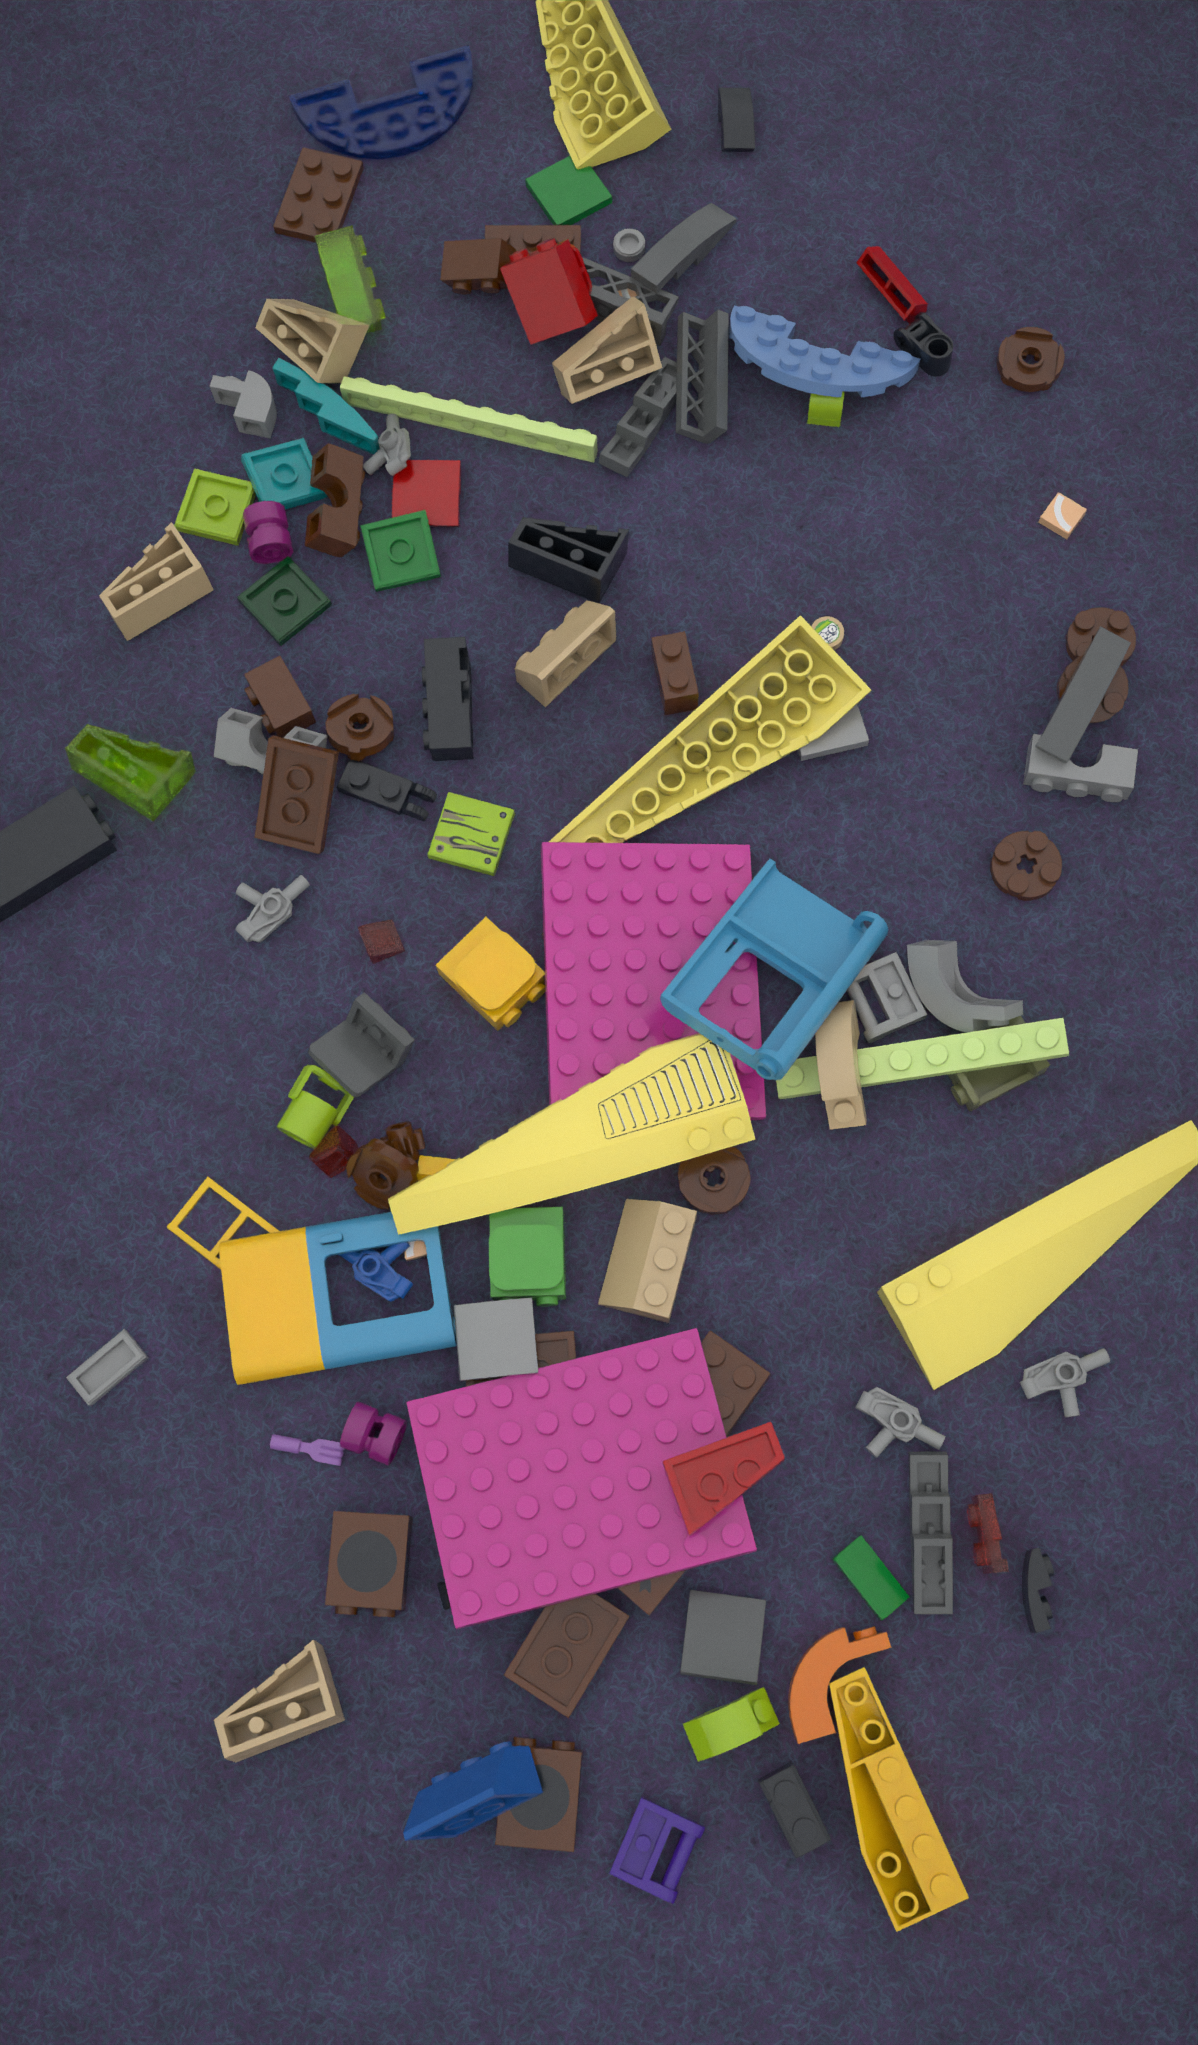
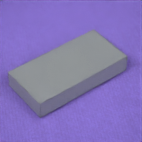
[66,1329,149,1406]

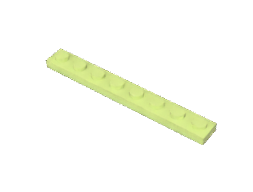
[340,376,598,463]
[776,1018,1069,1099]

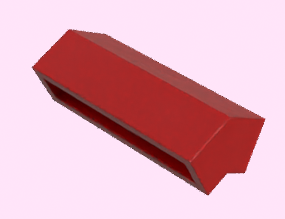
[856,246,928,324]

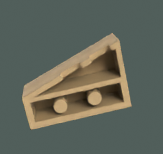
[552,296,662,404]
[255,299,370,383]
[99,522,214,641]
[214,1640,345,1763]

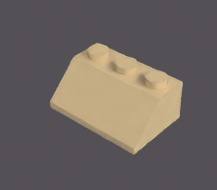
[514,600,616,707]
[598,1199,697,1323]

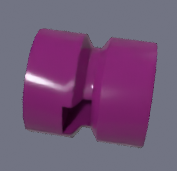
[243,501,293,564]
[340,1401,407,1466]

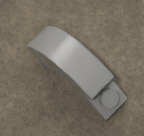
[907,940,1023,1032]

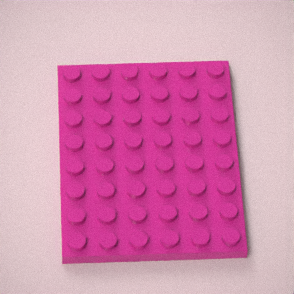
[541,842,766,1120]
[406,1328,757,1629]

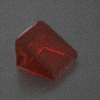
[358,919,405,964]
[309,1125,358,1178]

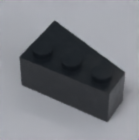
[508,517,629,603]
[422,637,474,761]

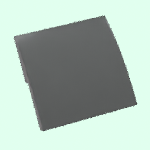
[680,1590,766,1685]

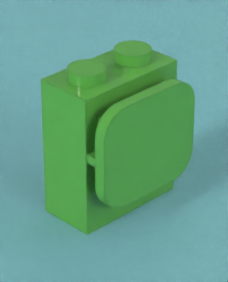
[489,1207,566,1307]

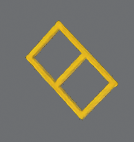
[167,1177,279,1269]

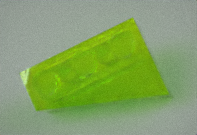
[315,225,386,334]
[65,724,196,821]

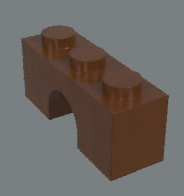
[305,443,365,557]

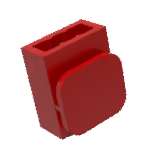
[500,238,598,345]

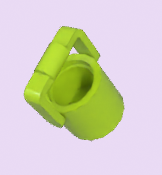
[276,1065,354,1150]

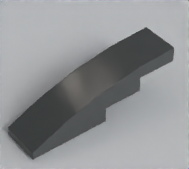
[631,202,737,294]
[598,357,677,477]
[1035,626,1131,764]
[908,1451,953,1614]

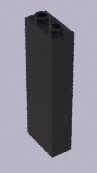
[0,786,117,923]

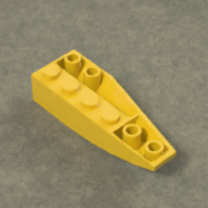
[829,1667,969,1932]

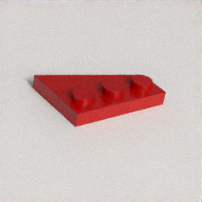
[663,1422,785,1537]

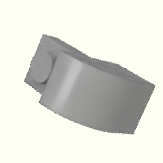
[210,370,277,438]

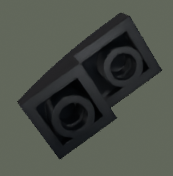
[718,88,755,152]
[1022,1548,1054,1633]

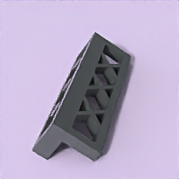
[582,257,679,346]
[676,310,729,444]

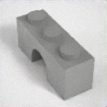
[214,708,327,774]
[1023,734,1138,802]

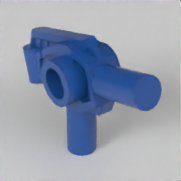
[339,1240,413,1302]

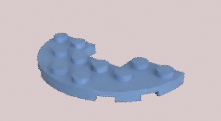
[728,305,920,397]

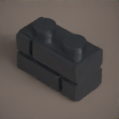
[758,1761,831,1858]

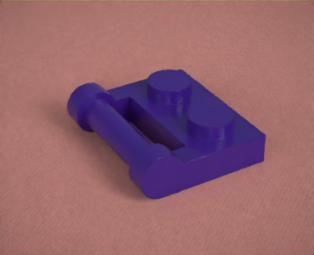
[609,1796,706,1904]

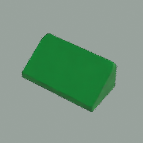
[832,1535,909,1621]

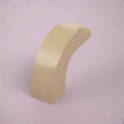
[815,1000,867,1129]

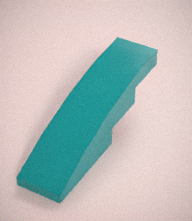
[272,358,380,455]

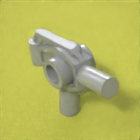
[363,414,411,476]
[235,875,310,942]
[1020,1348,1110,1418]
[855,1387,946,1458]

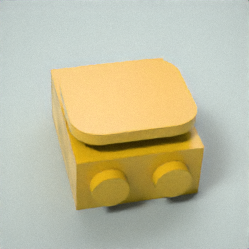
[436,917,545,1031]

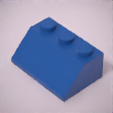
[403,1741,543,1841]

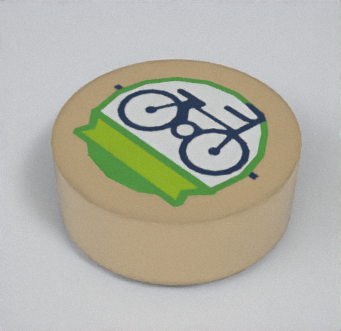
[811,616,844,651]

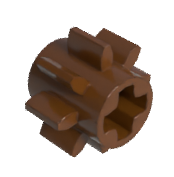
[380,1121,425,1161]

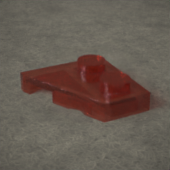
[967,1493,1009,1574]

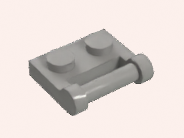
[847,952,927,1043]

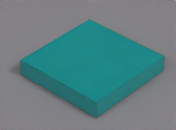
[241,438,327,509]

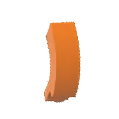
[788,1626,891,1744]

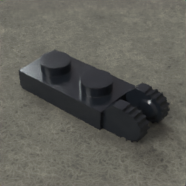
[337,759,437,821]

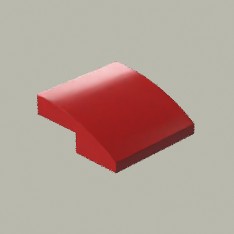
[392,460,461,527]

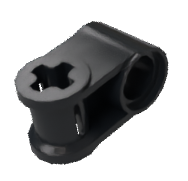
[893,312,954,377]

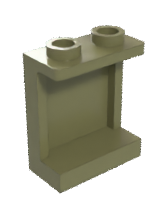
[948,1016,1050,1112]

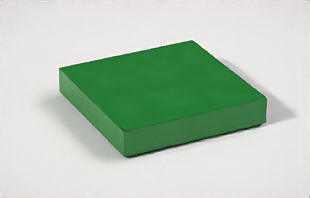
[525,156,612,225]
[360,510,441,592]

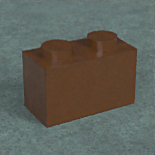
[440,238,516,295]
[651,631,699,715]
[244,656,316,738]

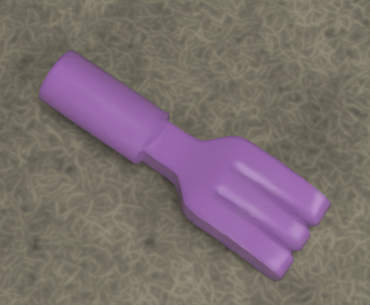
[270,1434,345,1466]

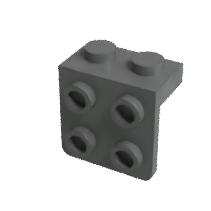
[308,992,415,1097]

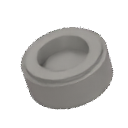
[613,229,645,262]

